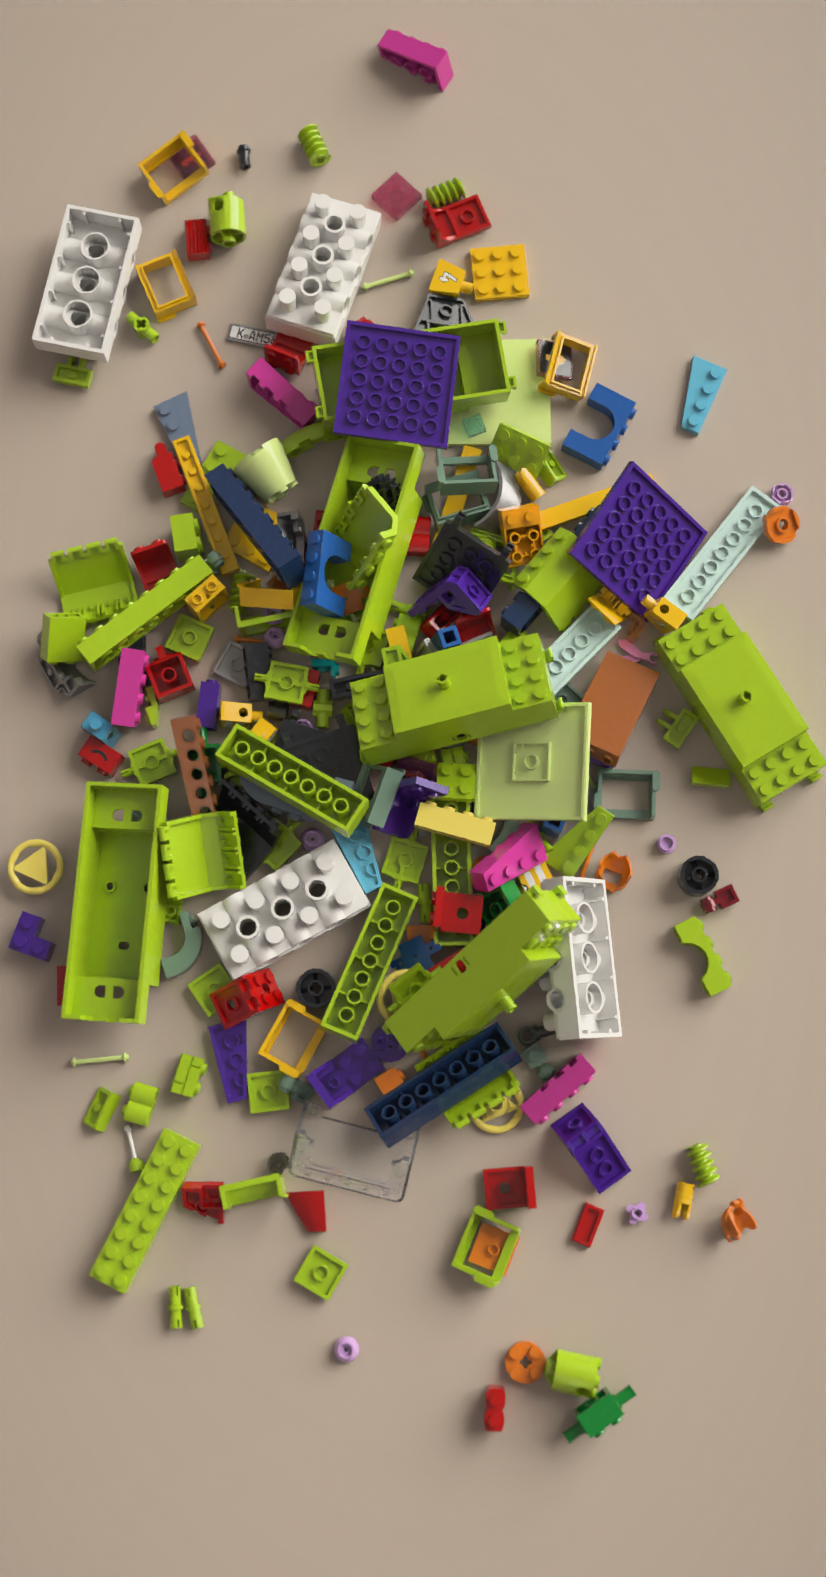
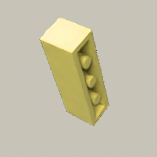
[414,801,496,848]

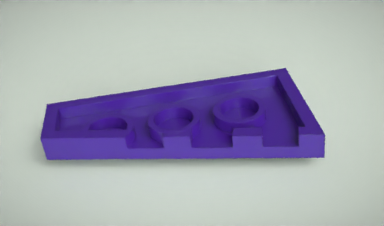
[208,1020,248,1104]

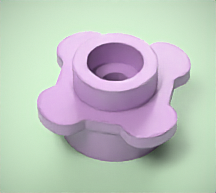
[626,1202,648,1224]

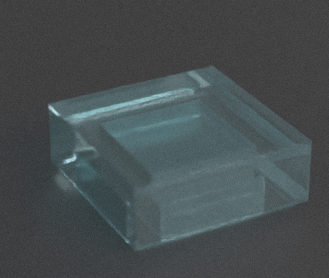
[462,413,486,438]

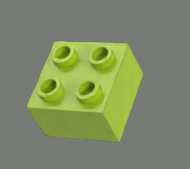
[169,512,204,563]

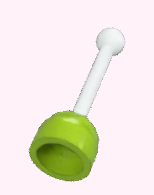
[124,1124,145,1173]

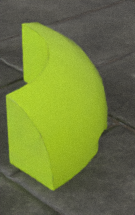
[281,421,348,458]

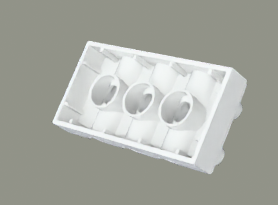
[265,193,381,345]
[32,204,142,363]
[197,839,372,981]
[539,876,622,1041]

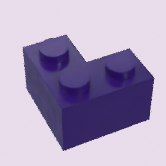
[8,911,56,962]

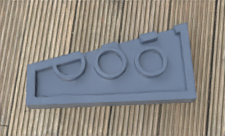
[153,391,202,465]

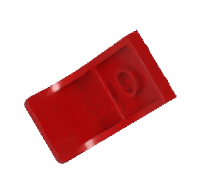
[422,194,491,249]
[263,332,314,376]
[130,539,187,608]
[454,607,500,643]

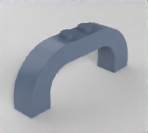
[240,776,356,822]

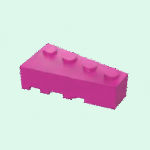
[377,28,454,92]
[246,357,317,429]
[111,647,150,727]
[469,822,548,892]
[519,1053,597,1125]

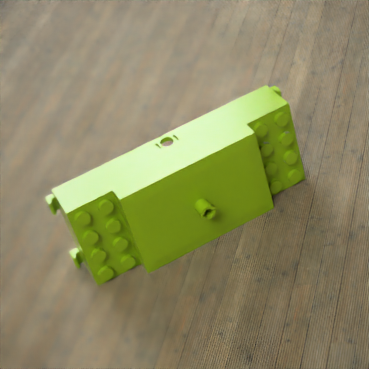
[305,318,517,430]
[652,603,826,813]
[350,632,565,766]
[382,885,581,1053]

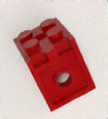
[429,886,484,935]
[209,968,285,1030]
[483,1165,537,1210]

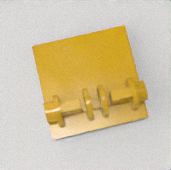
[587,586,632,626]

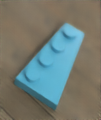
[681,356,727,436]
[329,815,382,895]

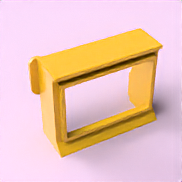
[137,130,210,206]
[135,249,198,323]
[537,330,598,402]
[237,578,302,610]
[258,999,326,1078]

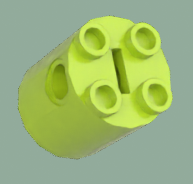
[208,191,246,248]
[544,1349,602,1399]

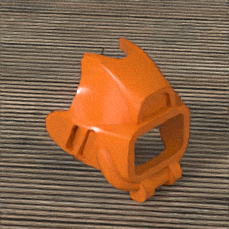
[595,851,633,894]
[720,1198,757,1243]

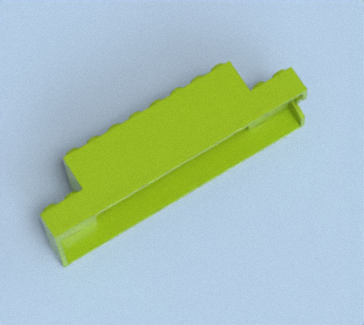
[283,436,425,666]
[61,781,169,1025]

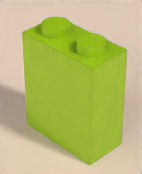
[40,612,86,665]

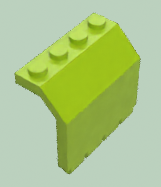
[333,484,398,591]
[512,527,603,632]
[48,537,138,624]
[158,811,246,900]
[414,1029,520,1130]

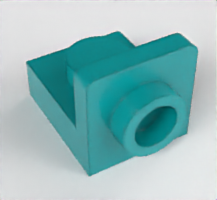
[312,659,339,679]

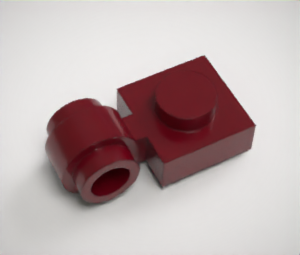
[700,884,740,914]

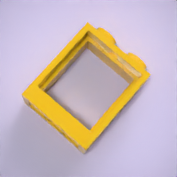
[184,574,229,623]

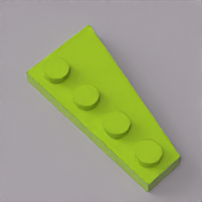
[180,440,247,512]
[545,805,615,877]

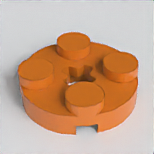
[762,506,800,544]
[505,1340,546,1384]

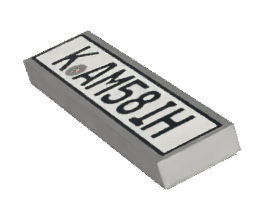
[227,322,278,349]

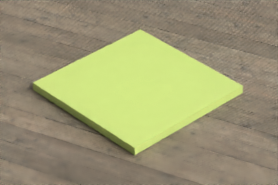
[447,339,551,446]
[474,702,592,821]

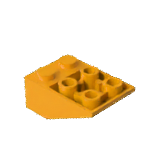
[497,503,544,568]

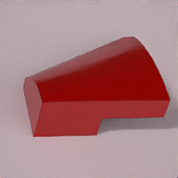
[181,1181,225,1224]
[286,1190,327,1232]

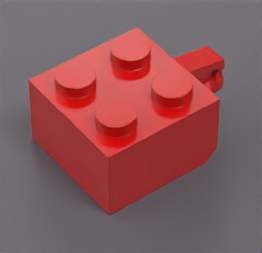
[146,645,196,704]

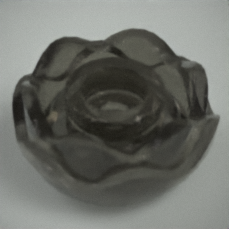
[267,1152,290,1175]

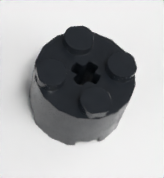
[677,856,719,897]
[296,968,336,1009]

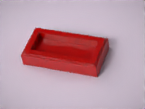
[571,1202,605,1248]

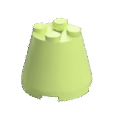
[233,438,299,505]

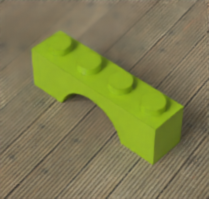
[672,916,732,998]

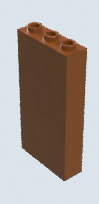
[581,651,660,767]

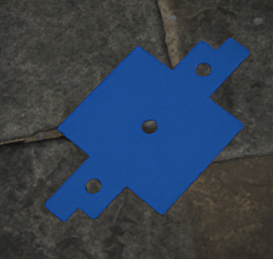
[391,935,442,970]

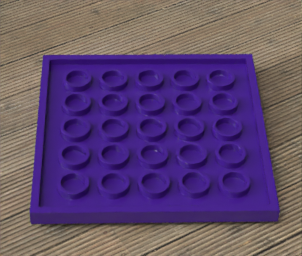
[333,320,461,450]
[567,461,708,623]

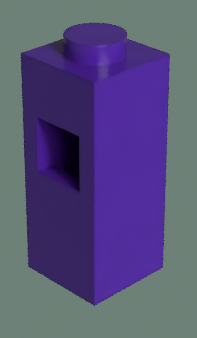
[197,679,222,732]

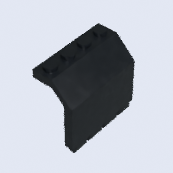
[206,778,283,881]

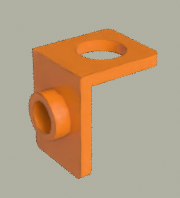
[407,925,434,944]

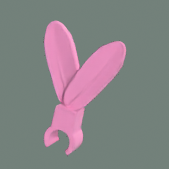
[618,639,658,665]

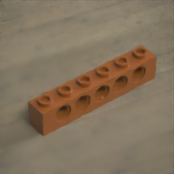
[170,714,218,815]

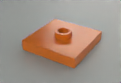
[468,1222,520,1276]

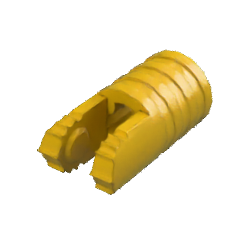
[514,468,545,502]
[671,1181,695,1220]

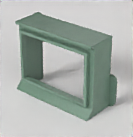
[435,445,498,496]
[422,469,491,533]
[355,763,405,829]
[594,769,660,821]

